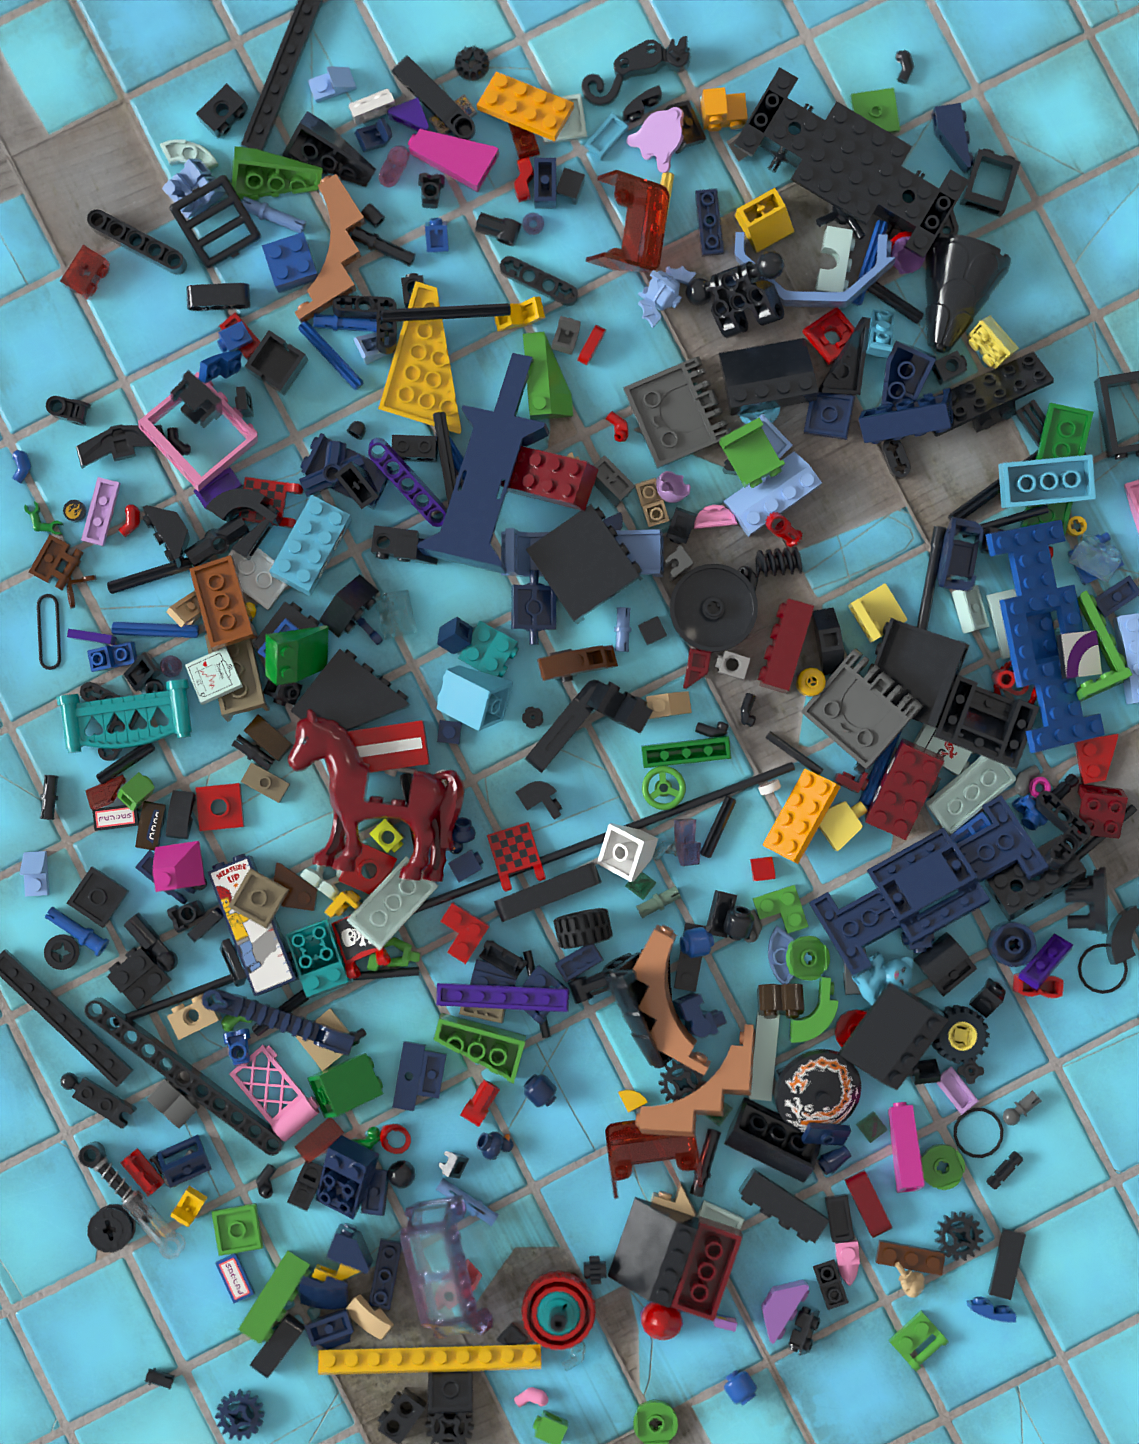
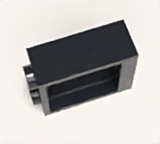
[960,149,1020,217]

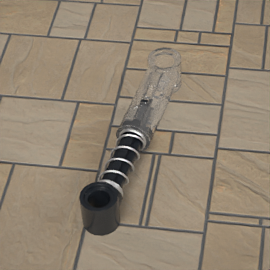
[78,1141,186,1259]

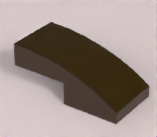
[243,714,293,761]

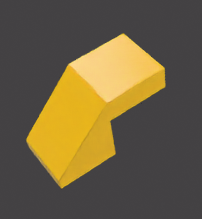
[494,296,545,331]
[312,1264,360,1281]

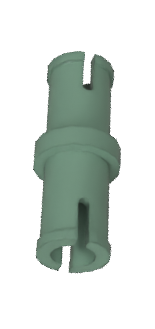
[636,886,681,919]

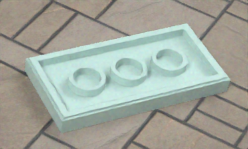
[925,756,1017,835]
[347,856,439,950]

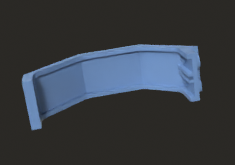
[735,232,895,308]

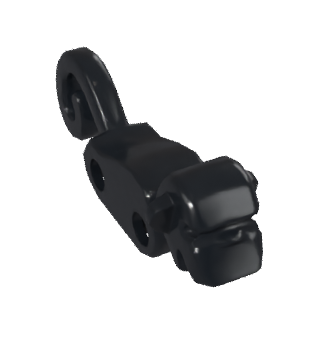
[581,36,691,106]

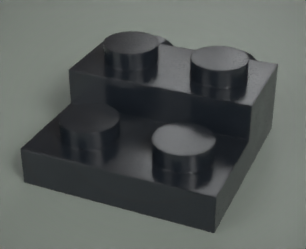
[106,947,172,1009]

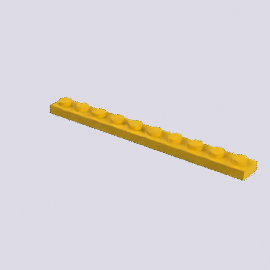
[318,1344,541,1375]

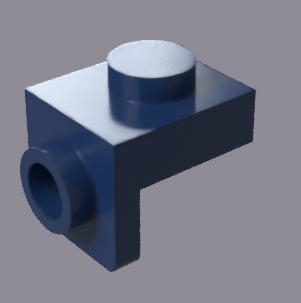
[354,118,392,153]

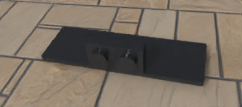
[932,352,1054,437]

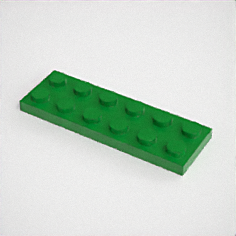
[1020,403,1094,535]

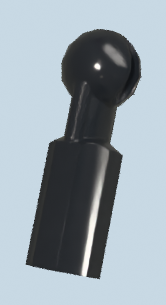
[124,912,178,972]

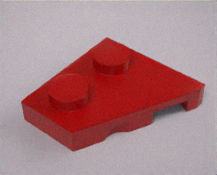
[1075,734,1118,784]

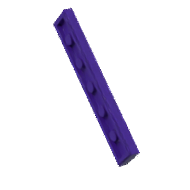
[436,983,569,1012]

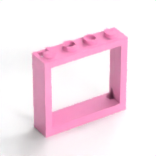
[138,372,258,492]

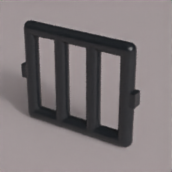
[169,175,261,269]

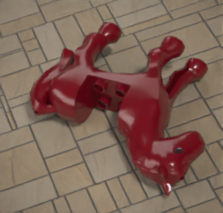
[288,709,465,882]

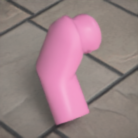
[514,1387,548,1408]

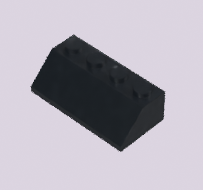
[724,1097,821,1183]

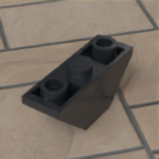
[142,505,190,568]
[812,607,844,676]

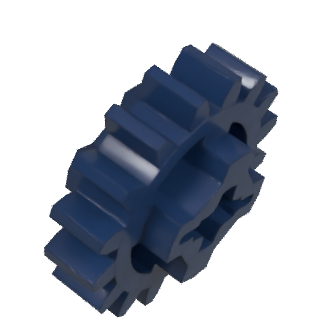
[215,1389,265,1441]

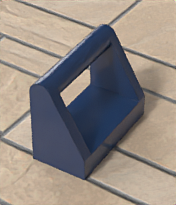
[157,1135,212,1188]

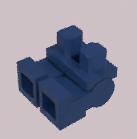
[672,992,727,1038]

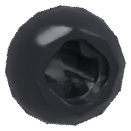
[388,1160,415,1189]

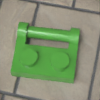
[889,1311,949,1372]

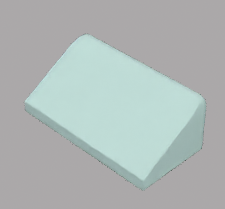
[952,585,990,634]

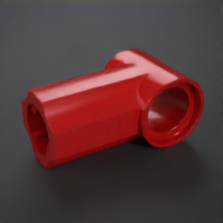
[460,1079,500,1127]

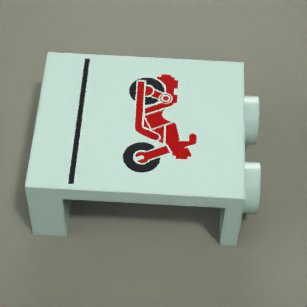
[913,724,975,776]

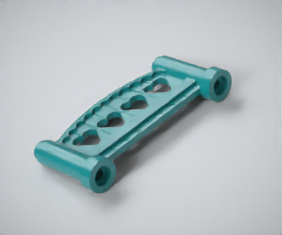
[56,679,192,753]

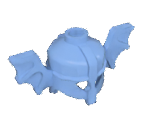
[638,266,696,328]

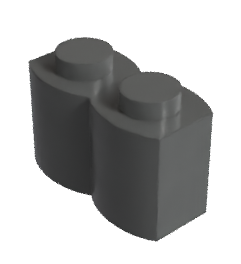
[147,1078,200,1129]

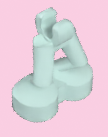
[300,850,343,901]

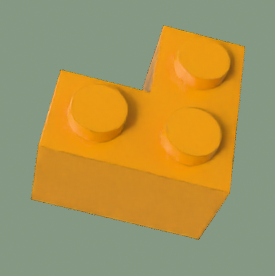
[700,87,748,132]

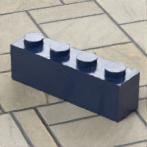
[859,387,953,444]

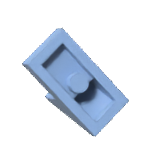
[308,67,357,103]
[20,851,49,897]

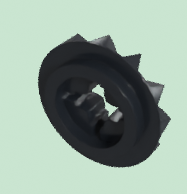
[455,45,489,81]
[44,934,80,970]

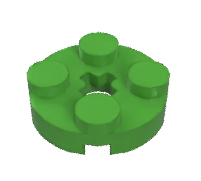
[786,936,830,981]
[920,1144,965,1190]
[633,1400,678,1444]

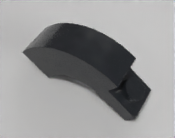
[205,488,283,526]
[1106,906,1139,965]

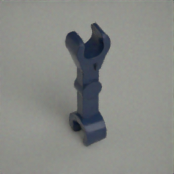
[355,617,383,645]

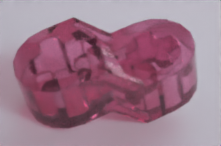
[379,145,410,187]

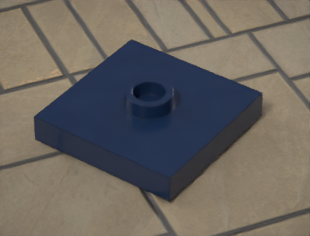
[804,391,855,440]

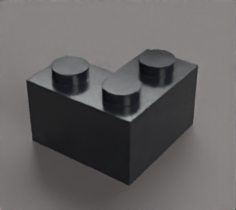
[319,574,379,638]
[586,681,653,734]

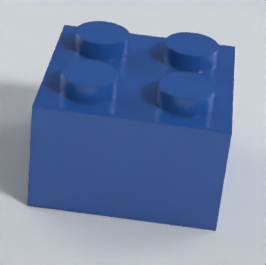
[262,232,318,293]

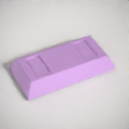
[936,1066,979,1115]

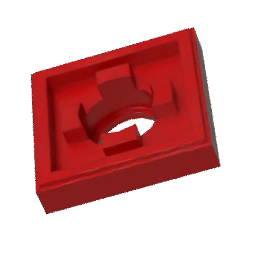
[802,307,855,365]
[195,783,244,831]
[338,842,397,895]

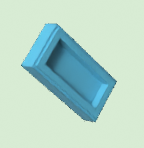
[584,112,629,161]

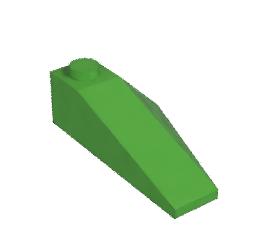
[231,146,322,200]

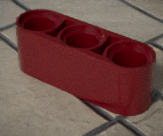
[844,1170,893,1238]

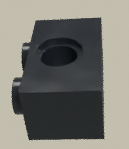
[196,83,248,139]

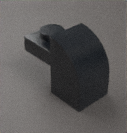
[515,781,563,819]

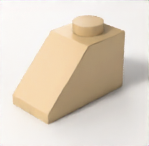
[645,691,692,720]

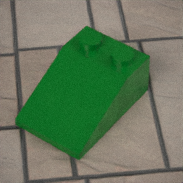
[265,625,328,685]

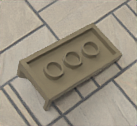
[205,634,270,722]

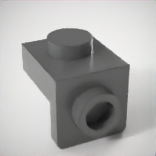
[551,316,581,355]

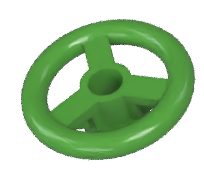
[642,766,686,810]

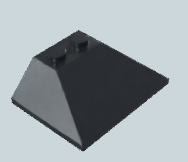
[934,675,1039,769]

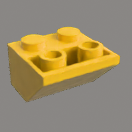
[735,188,794,253]

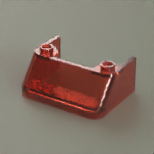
[586,170,669,272]
[605,1120,703,1199]

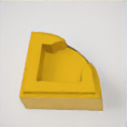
[618,1089,648,1112]

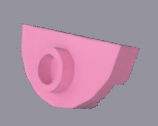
[694,504,737,529]

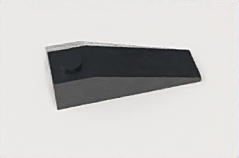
[282,111,376,187]

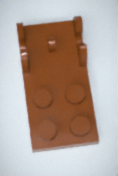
[189,555,257,652]

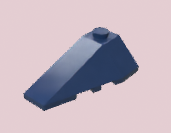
[881,341,936,407]

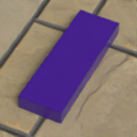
[1018,933,1073,990]

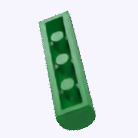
[641,736,731,768]

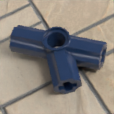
[299,441,367,497]

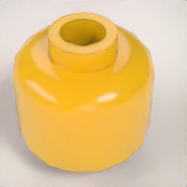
[796,668,826,697]

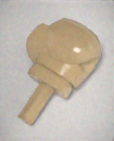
[895,1262,925,1298]

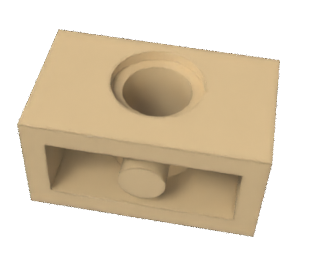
[167,994,222,1040]

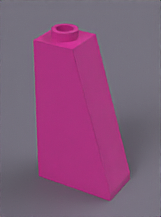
[408,129,499,192]
[888,1102,925,1193]

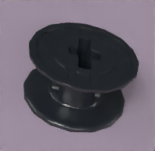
[87,1204,136,1253]

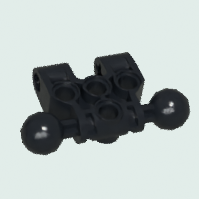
[685,251,785,338]

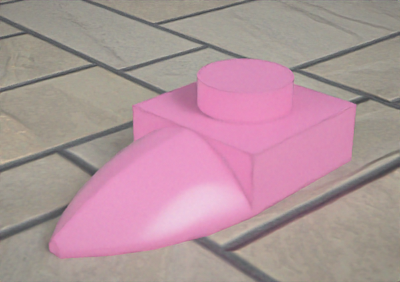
[835,1240,860,1286]

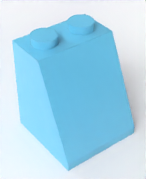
[436,665,513,731]

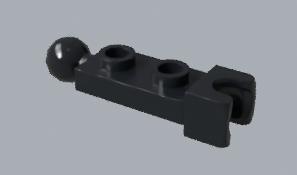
[60,1072,137,1129]

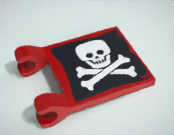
[331,915,391,979]

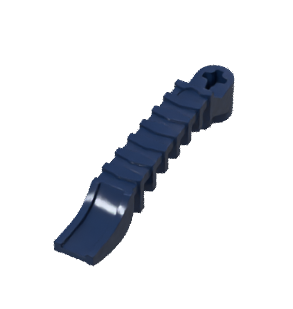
[202,989,356,1056]

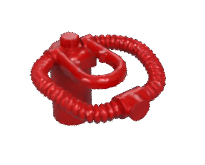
[991,661,1037,705]

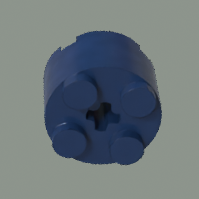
[987,921,1037,967]

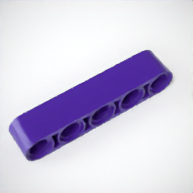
[368,438,447,527]

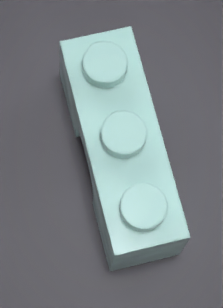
[815,226,856,292]

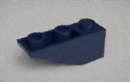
[931,103,973,174]

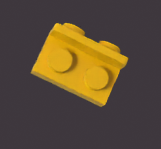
[325,890,362,918]

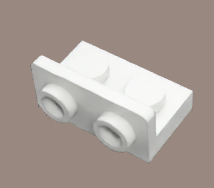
[349,89,396,126]

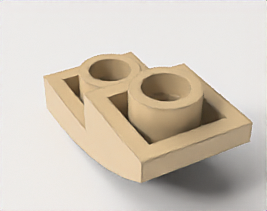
[634,478,669,527]
[346,1294,394,1340]

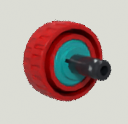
[521,1270,596,1350]

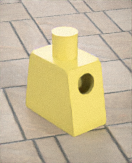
[819,801,868,851]

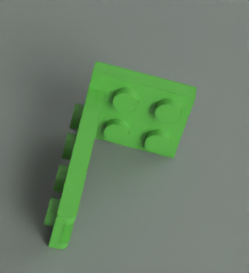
[1076,590,1132,702]

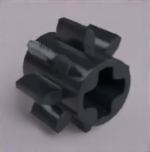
[584,1256,607,1285]

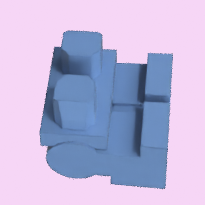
[162,159,226,219]

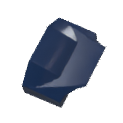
[305,1309,354,1350]

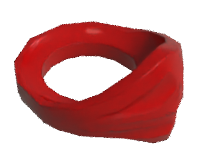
[380,1124,411,1154]

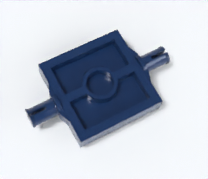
[511,570,556,645]

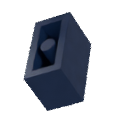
[534,158,556,209]

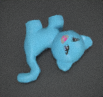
[852,952,914,1005]

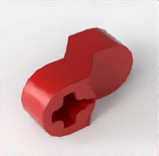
[514,157,534,203]

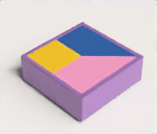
[713,1313,737,1332]

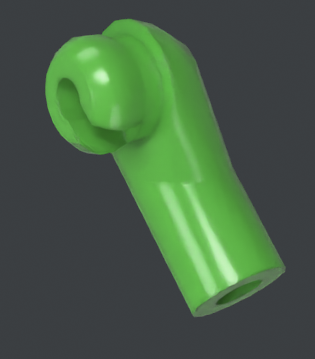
[221,1015,253,1032]

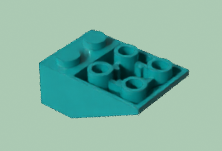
[285,919,352,998]

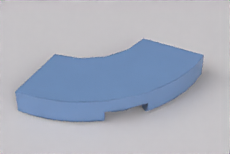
[768,925,795,984]

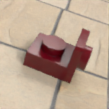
[832,771,869,793]

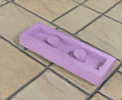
[81,477,121,547]

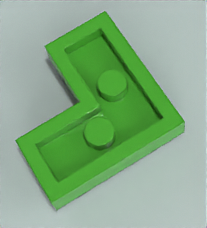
[752,885,809,934]

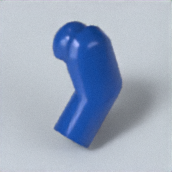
[12,450,31,484]

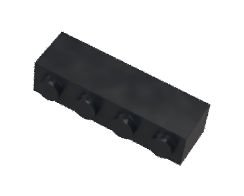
[738,1168,829,1243]

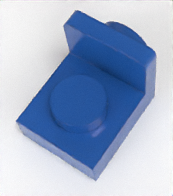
[425,218,449,252]

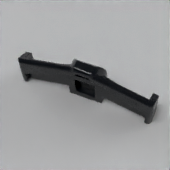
[76,424,165,469]

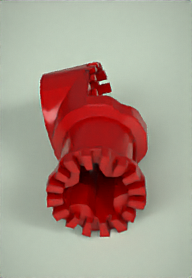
[765,512,803,548]

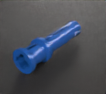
[45,906,109,957]

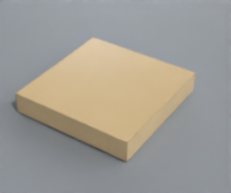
[296,1008,350,1071]

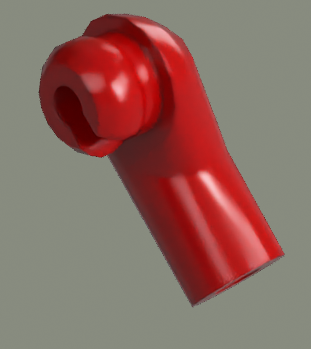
[606,411,629,442]
[118,504,140,538]

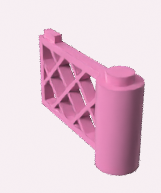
[229,1045,320,1142]

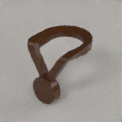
[67,575,97,609]

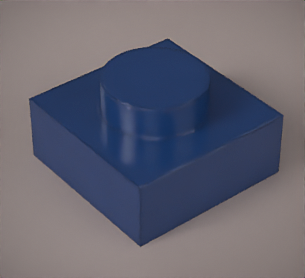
[437,720,462,744]

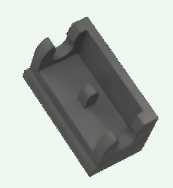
[593,455,635,507]
[664,545,693,582]

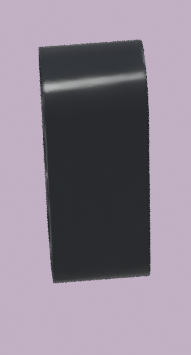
[186,283,250,311]
[249,1313,305,1379]

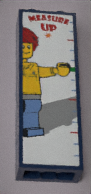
[207,853,299,996]

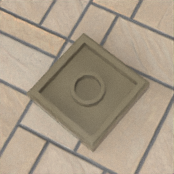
[228,868,289,929]

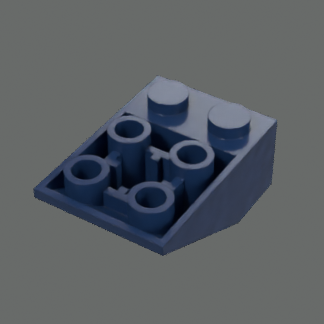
[316,1135,379,1219]

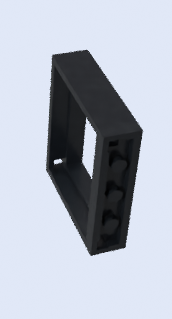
[1094,371,1139,460]

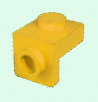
[170,1185,208,1227]

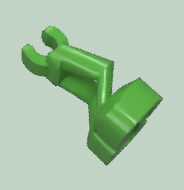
[367,937,420,971]

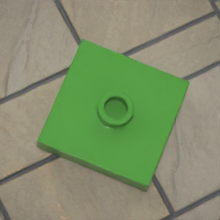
[850,88,900,133]
[212,1203,264,1256]

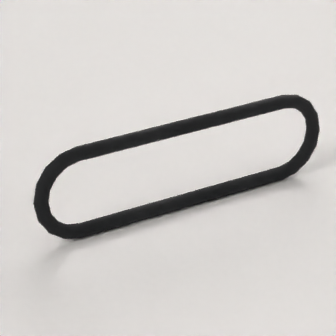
[37,594,61,670]

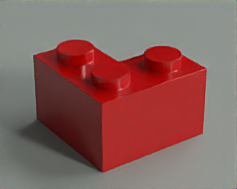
[440,902,490,964]

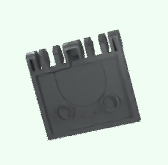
[623,356,731,469]
[801,648,923,770]

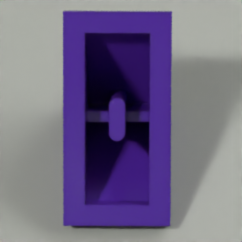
[387,97,430,132]

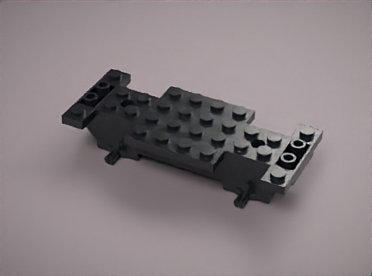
[734,67,969,259]

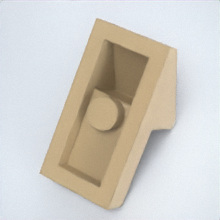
[166,590,202,628]
[651,1183,695,1216]

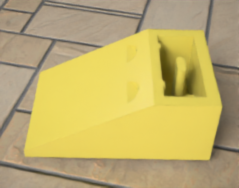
[967,315,1019,369]

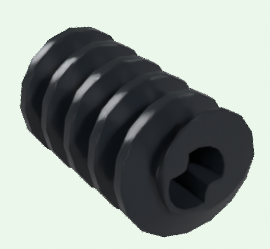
[755,547,802,578]

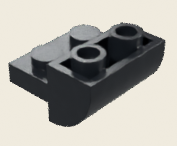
[913,932,977,997]

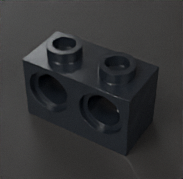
[392,435,438,462]
[371,525,419,562]
[377,1387,427,1444]

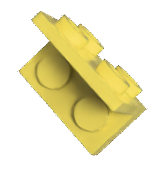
[848,584,907,643]

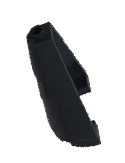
[925,233,1011,353]
[602,949,673,1068]

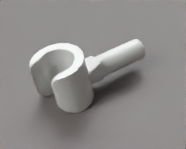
[384,768,417,777]

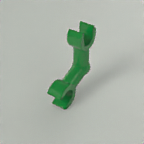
[24,501,64,536]

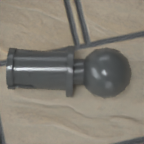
[1003,1090,1042,1126]

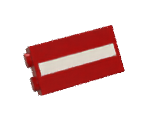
[347,720,430,773]

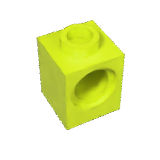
[369,818,405,853]

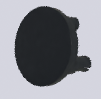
[1065,867,1108,934]

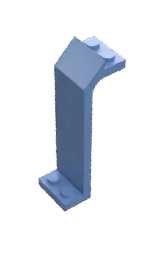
[501,528,664,577]

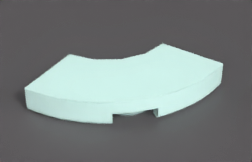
[160,140,219,170]

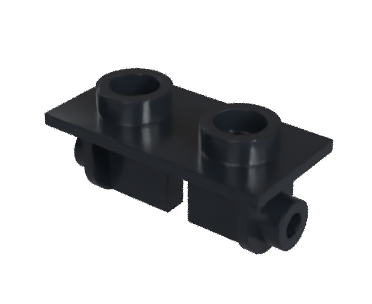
[479,940,528,979]
[788,1306,821,1356]

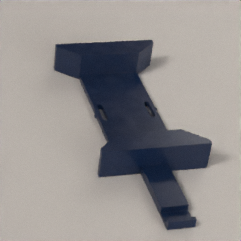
[417,353,550,574]

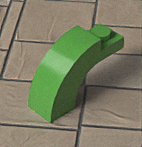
[789,976,839,1043]

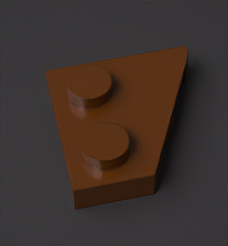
[274,862,318,911]

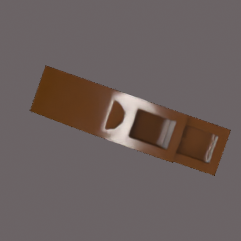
[537,645,618,681]

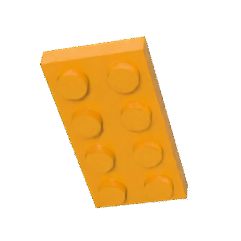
[477,72,574,141]
[763,769,841,864]

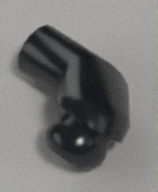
[738,566,758,592]
[740,693,756,727]
[695,721,729,738]
[256,1163,277,1199]

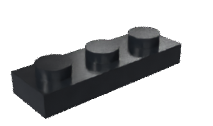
[674,922,706,992]

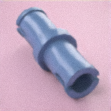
[614,607,632,652]

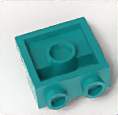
[458,621,519,678]

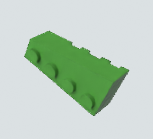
[433,1013,526,1084]
[238,1251,311,1345]

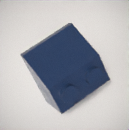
[326,1223,373,1274]

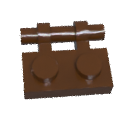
[29,534,84,591]

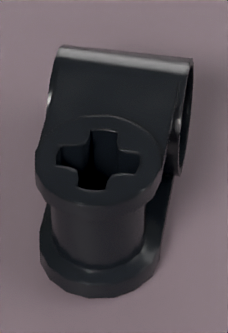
[46,396,91,426]

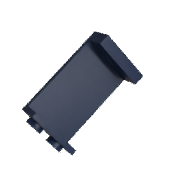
[300,433,393,509]

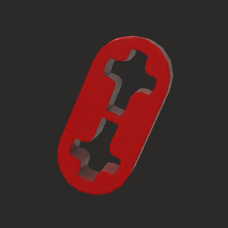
[577,324,606,366]

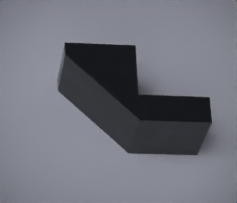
[394,535,438,565]

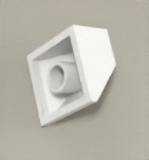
[597,823,658,882]

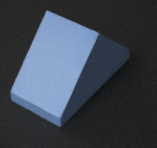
[354,333,389,365]

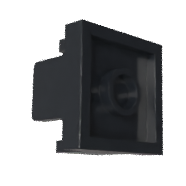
[170,370,222,428]

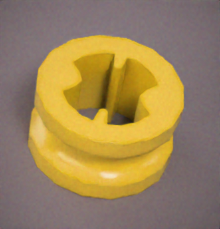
[1066,516,1087,537]

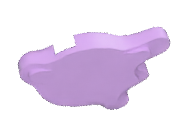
[627,107,684,173]

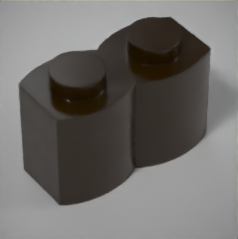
[757,984,804,1019]

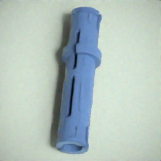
[242,196,306,233]
[436,1178,499,1226]

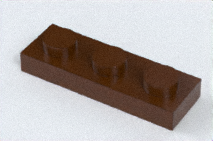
[875,1240,945,1276]

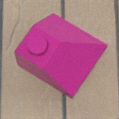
[153,841,206,892]

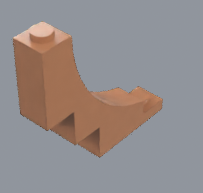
[295,174,366,323]
[633,925,711,1075]
[636,1024,755,1137]

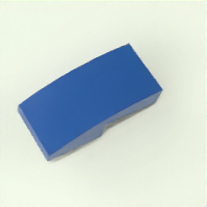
[199,351,242,384]
[87,641,137,672]
[967,1297,1016,1323]

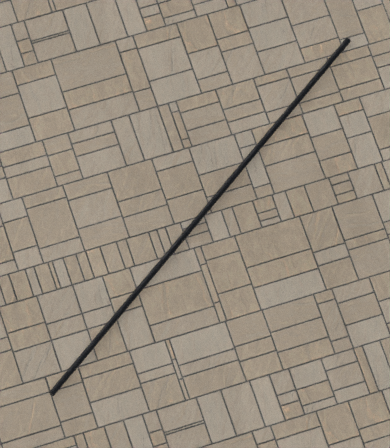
[113,762,795,1027]

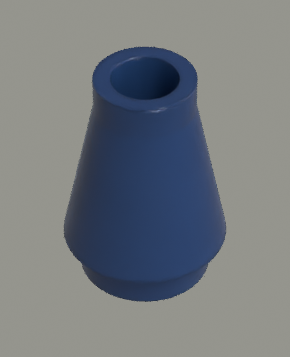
[817,1145,851,1175]

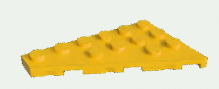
[378,281,461,434]

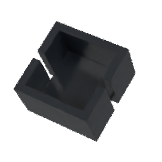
[244,330,308,395]

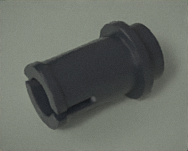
[145,1367,175,1390]

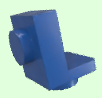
[217,321,252,353]

